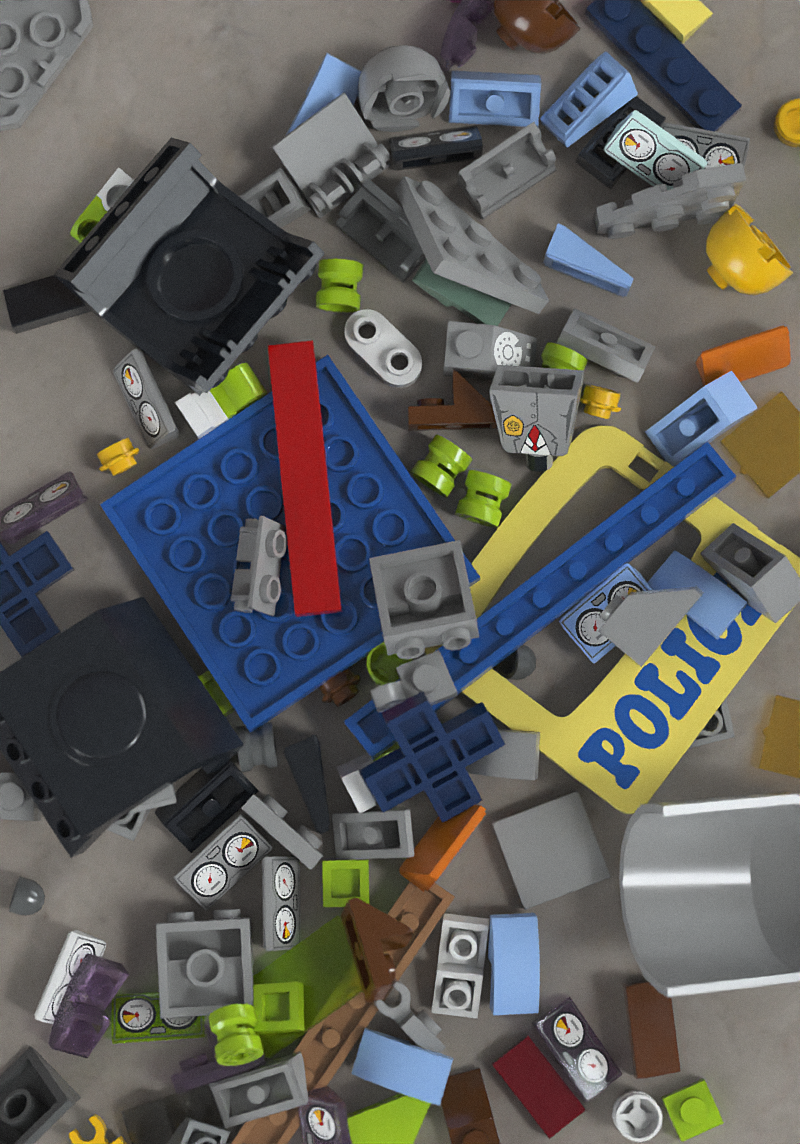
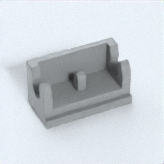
[457,122,557,220]

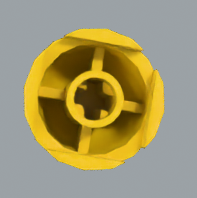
[706,203,793,296]

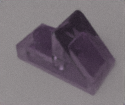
[171,1021,268,1094]

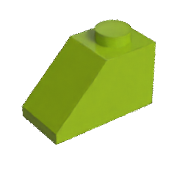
[344,1093,431,1144]

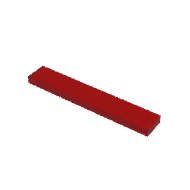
[268,340,342,617]

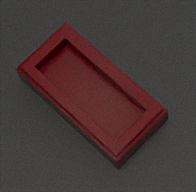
[491,1035,586,1139]

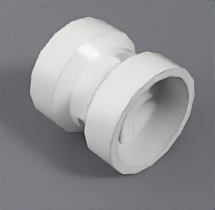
[612,1090,662,1142]

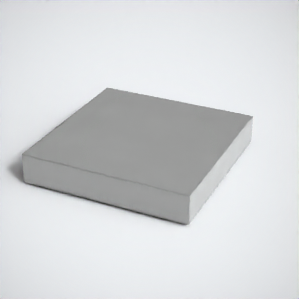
[491,791,611,910]

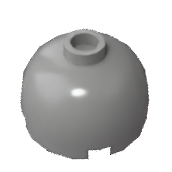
[357,45,450,132]

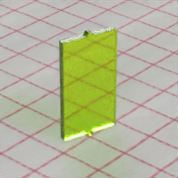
[253,915,363,1058]

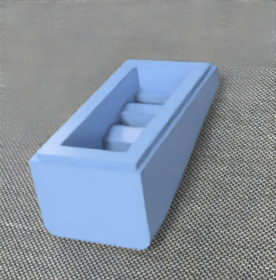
[540,51,638,148]
[543,223,634,297]

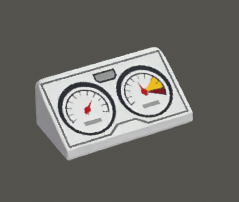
[34,930,106,1027]

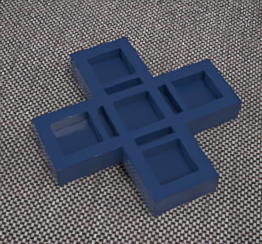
[0,531,75,658]
[359,691,506,823]

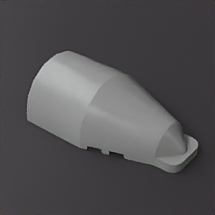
[619,791,800,997]

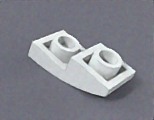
[432,913,489,1018]

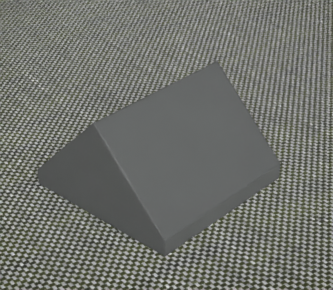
[0,1046,81,1144]

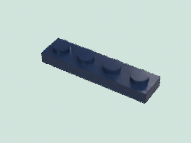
[585,0,742,132]

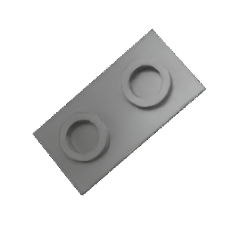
[230,516,287,616]

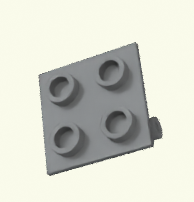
[272,92,391,218]

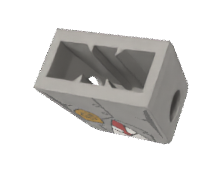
[490,365,584,472]

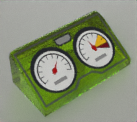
[112,992,207,1044]

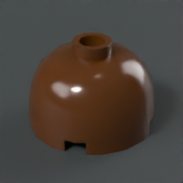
[493,0,581,54]

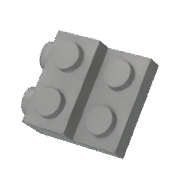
[369,540,479,659]
[156,909,254,1018]

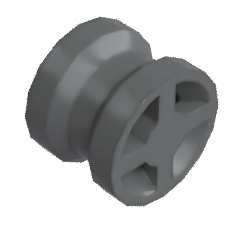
[235,721,278,772]

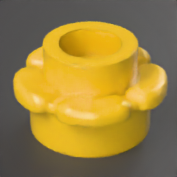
[579,384,621,419]
[96,437,139,476]

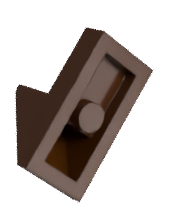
[408,370,498,431]
[340,898,414,1003]
[441,1068,500,1144]

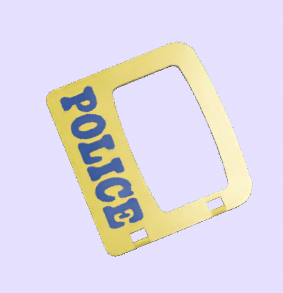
[425,425,800,814]

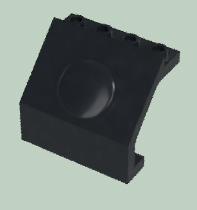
[54,137,325,396]
[0,597,244,858]

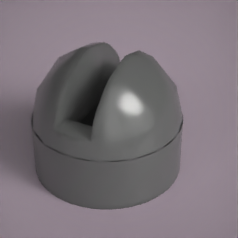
[497,645,537,680]
[9,876,45,916]

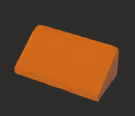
[695,325,791,386]
[399,805,486,892]

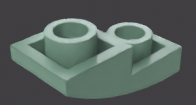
[412,259,511,326]

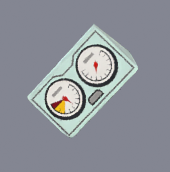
[604,110,708,191]

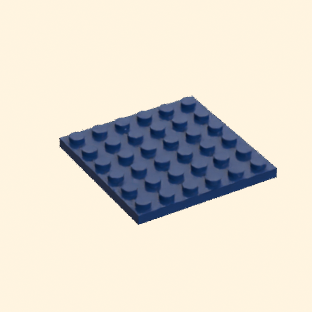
[100,355,480,733]

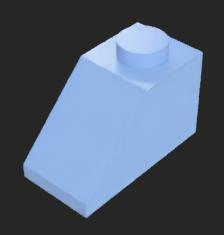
[645,371,758,467]

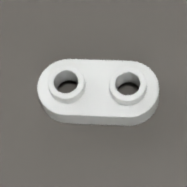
[344,309,422,388]

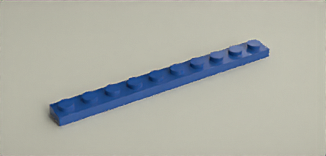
[344,441,736,760]

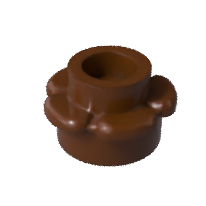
[319,668,361,707]

